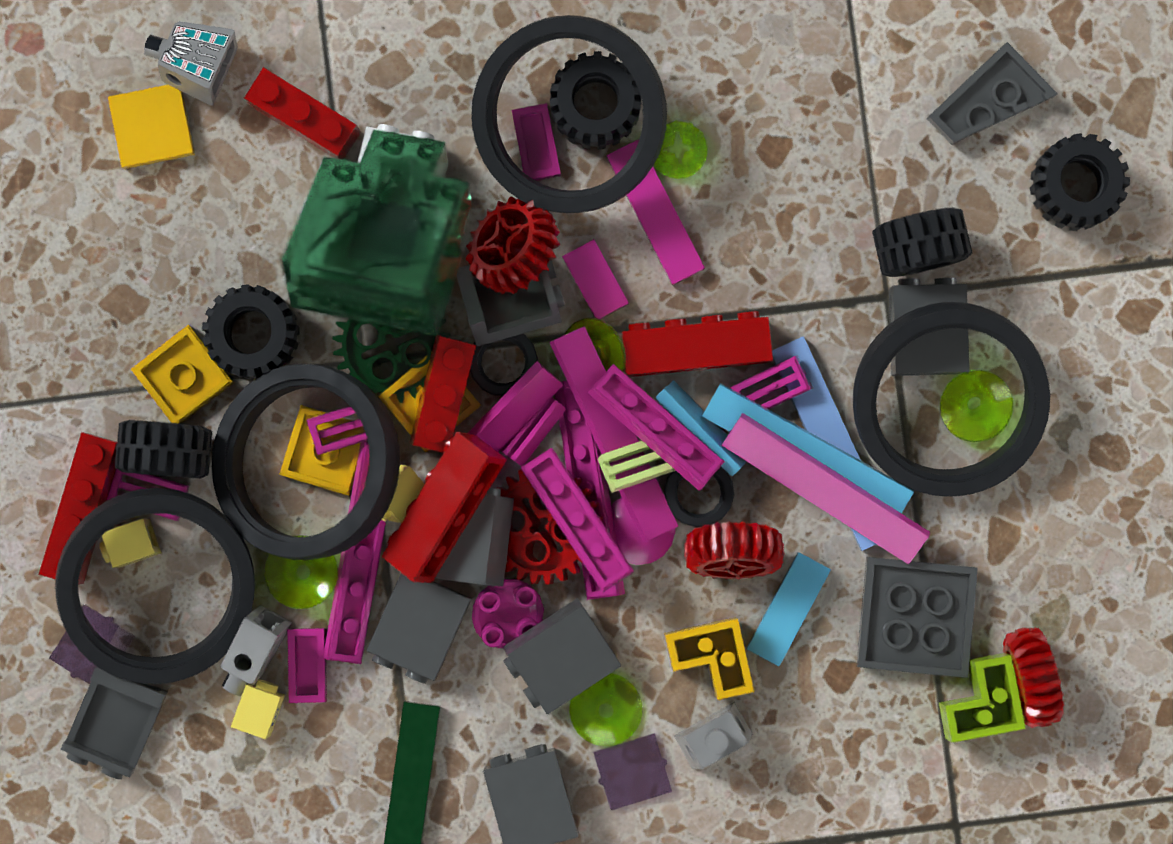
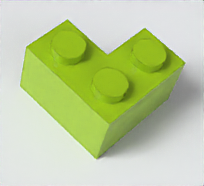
[939,653,1026,743]

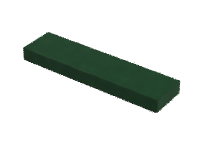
[384,701,441,844]

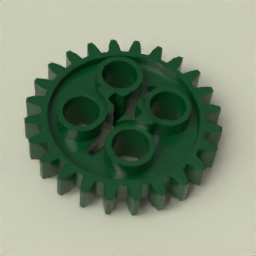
[332,301,451,403]

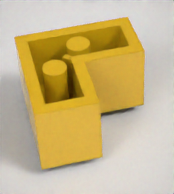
[664,617,754,700]

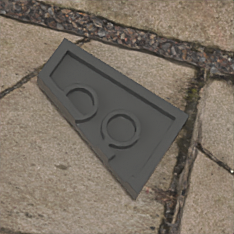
[927,42,1058,145]

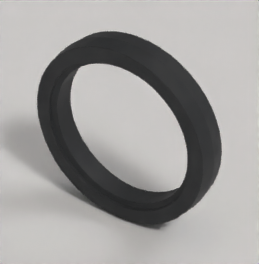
[471,15,667,213]
[853,302,1050,497]
[211,364,400,560]
[55,488,255,684]

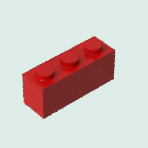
[244,67,361,160]
[409,335,476,453]

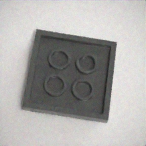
[856,557,978,678]

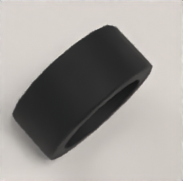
[470,333,538,397]
[664,467,734,528]

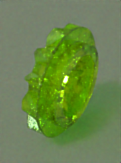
[654,120,708,179]

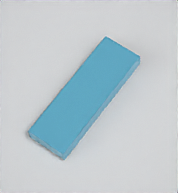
[656,380,747,476]
[746,552,831,666]

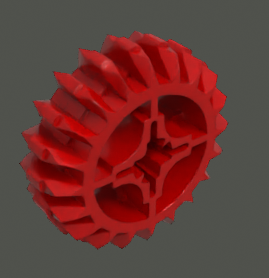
[465,197,561,294]
[684,521,785,580]
[1003,627,1064,728]

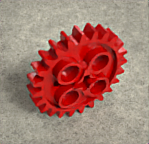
[496,469,603,585]

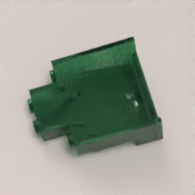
[281,129,472,335]

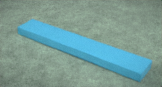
[702,383,914,514]

